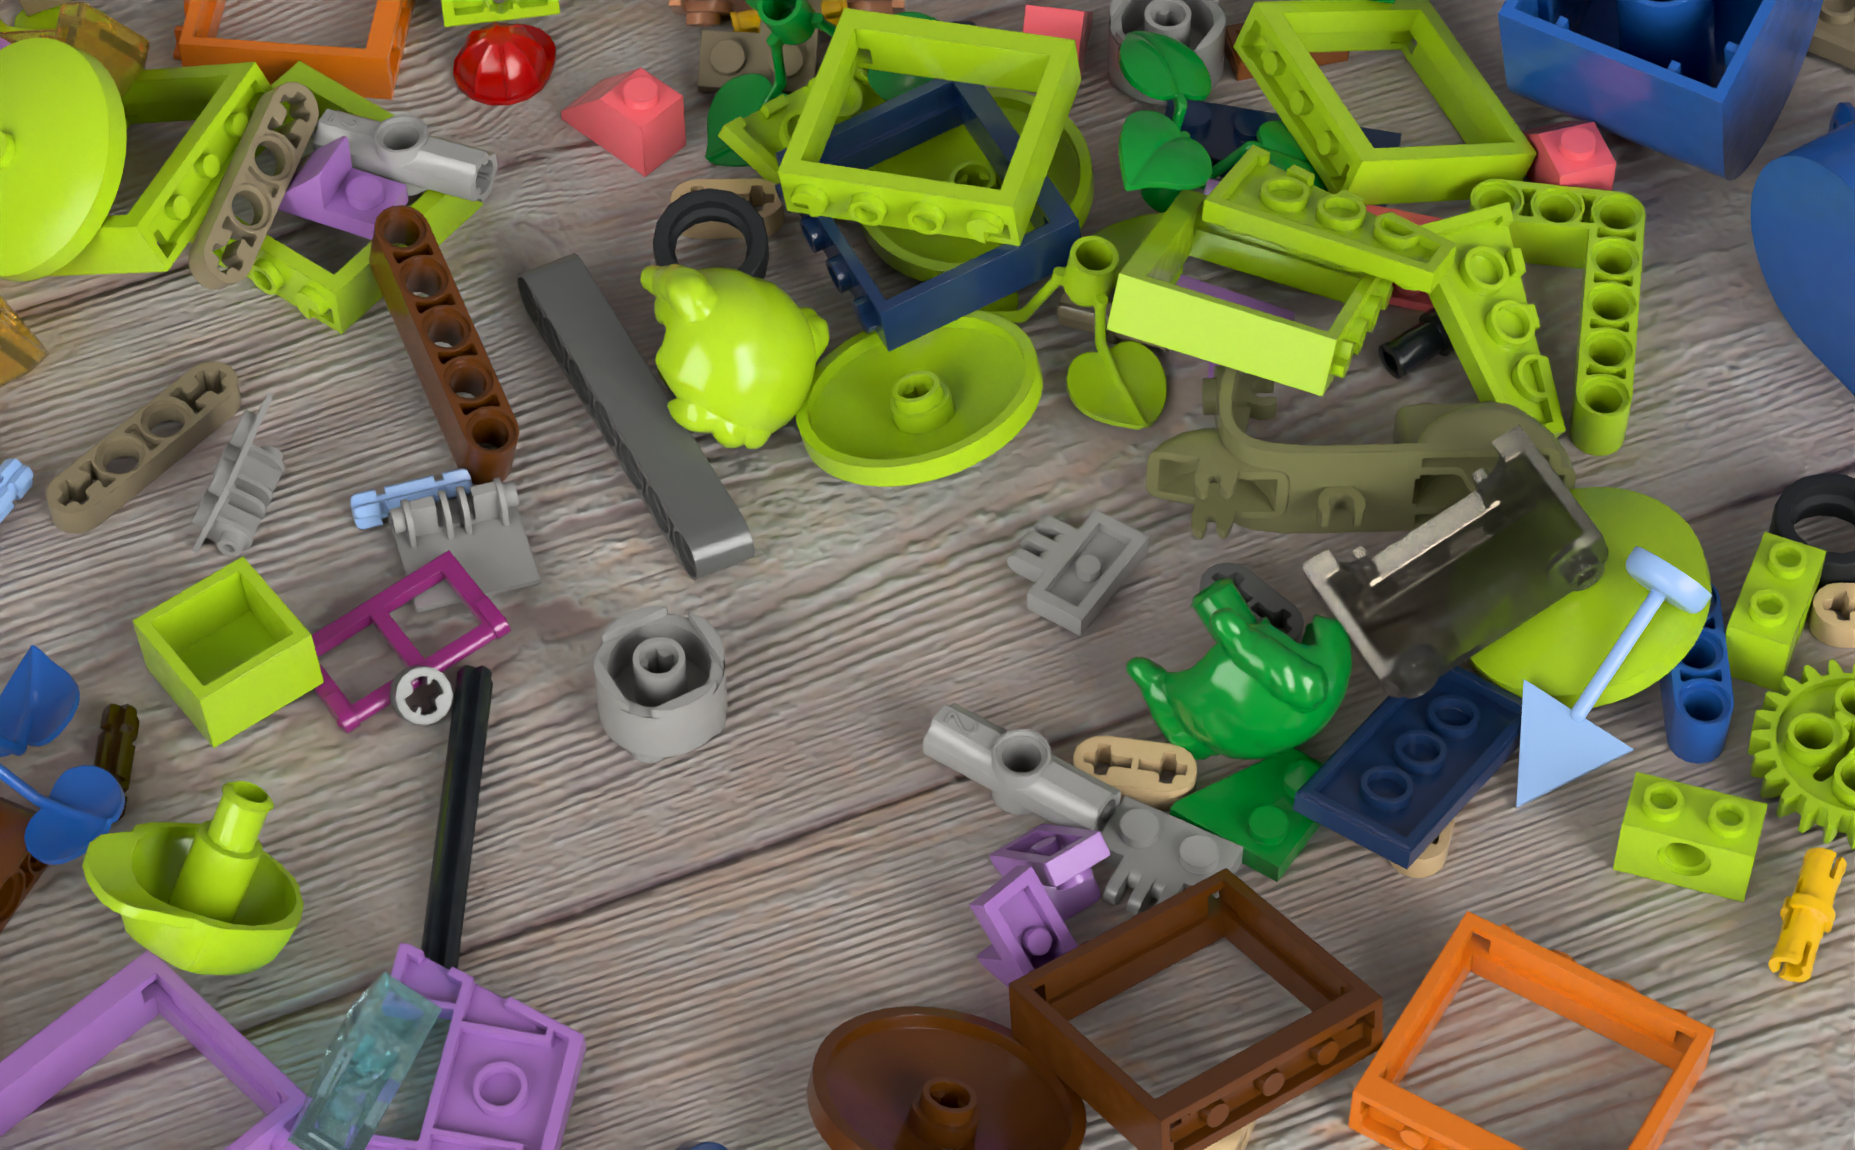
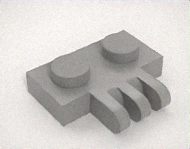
[1007,509,1149,636]
[1101,796,1243,915]

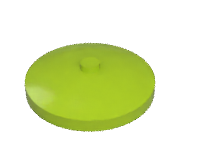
[0,37,127,282]
[860,87,1094,282]
[796,310,1043,487]
[1451,487,1712,709]

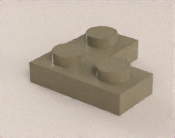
[697,0,823,95]

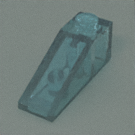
[288,972,442,1150]

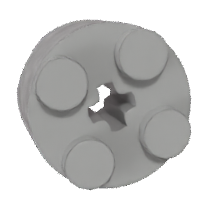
[1107,0,1226,110]
[593,606,727,764]

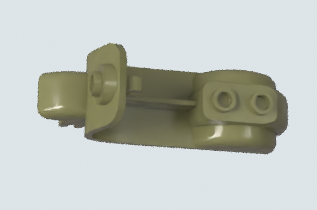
[1146,365,1576,539]

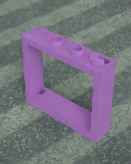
[0,950,317,1150]

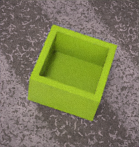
[132,556,324,748]

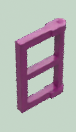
[312,550,511,734]

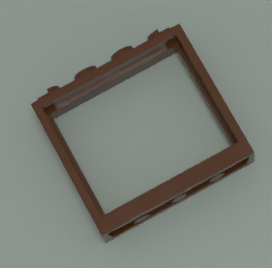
[1008,868,1383,1150]

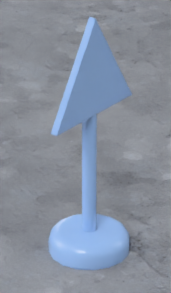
[1516,546,1712,808]

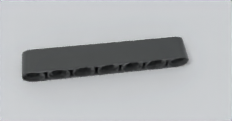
[517,253,755,581]

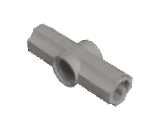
[312,109,498,202]
[923,703,1121,832]

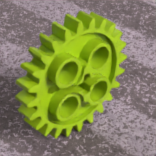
[1747,659,1855,849]

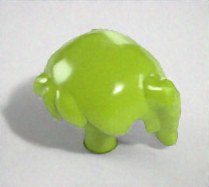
[640,264,830,449]

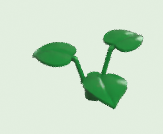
[705,0,939,167]
[1117,31,1330,213]

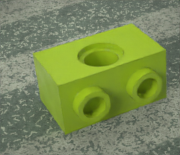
[1725,532,1827,692]
[1613,772,1768,902]

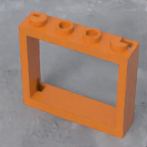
[173,0,416,100]
[1348,911,1715,1150]

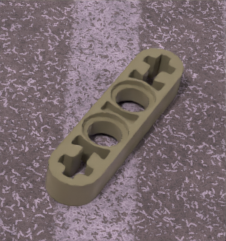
[188,82,319,290]
[46,361,242,534]

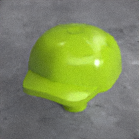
[82,781,304,975]

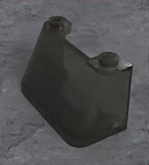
[1300,425,1608,699]

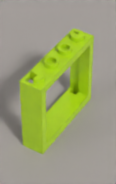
[1233,0,1537,205]
[778,8,1081,246]
[189,61,484,334]
[48,62,285,276]
[1106,190,1394,397]

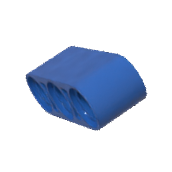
[1659,583,1734,764]

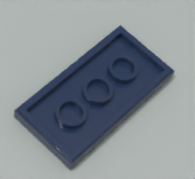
[1293,652,1523,869]

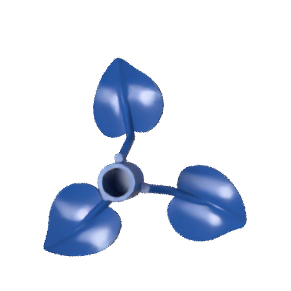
[0,645,125,865]

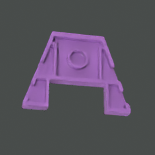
[341,943,587,1150]

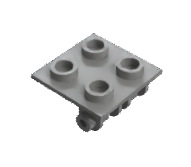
[191,392,285,557]
[388,477,541,613]

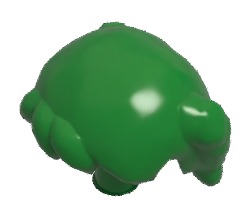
[1126,578,1352,760]

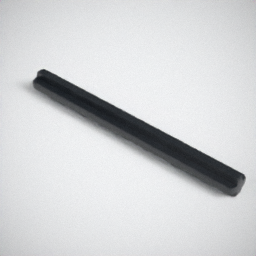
[421,665,493,970]

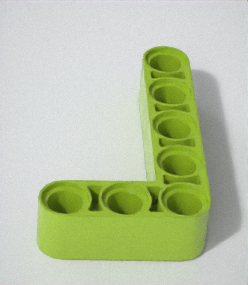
[1468,179,1646,456]

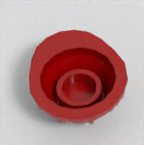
[453,21,556,106]

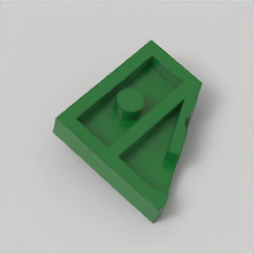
[1169,748,1323,882]

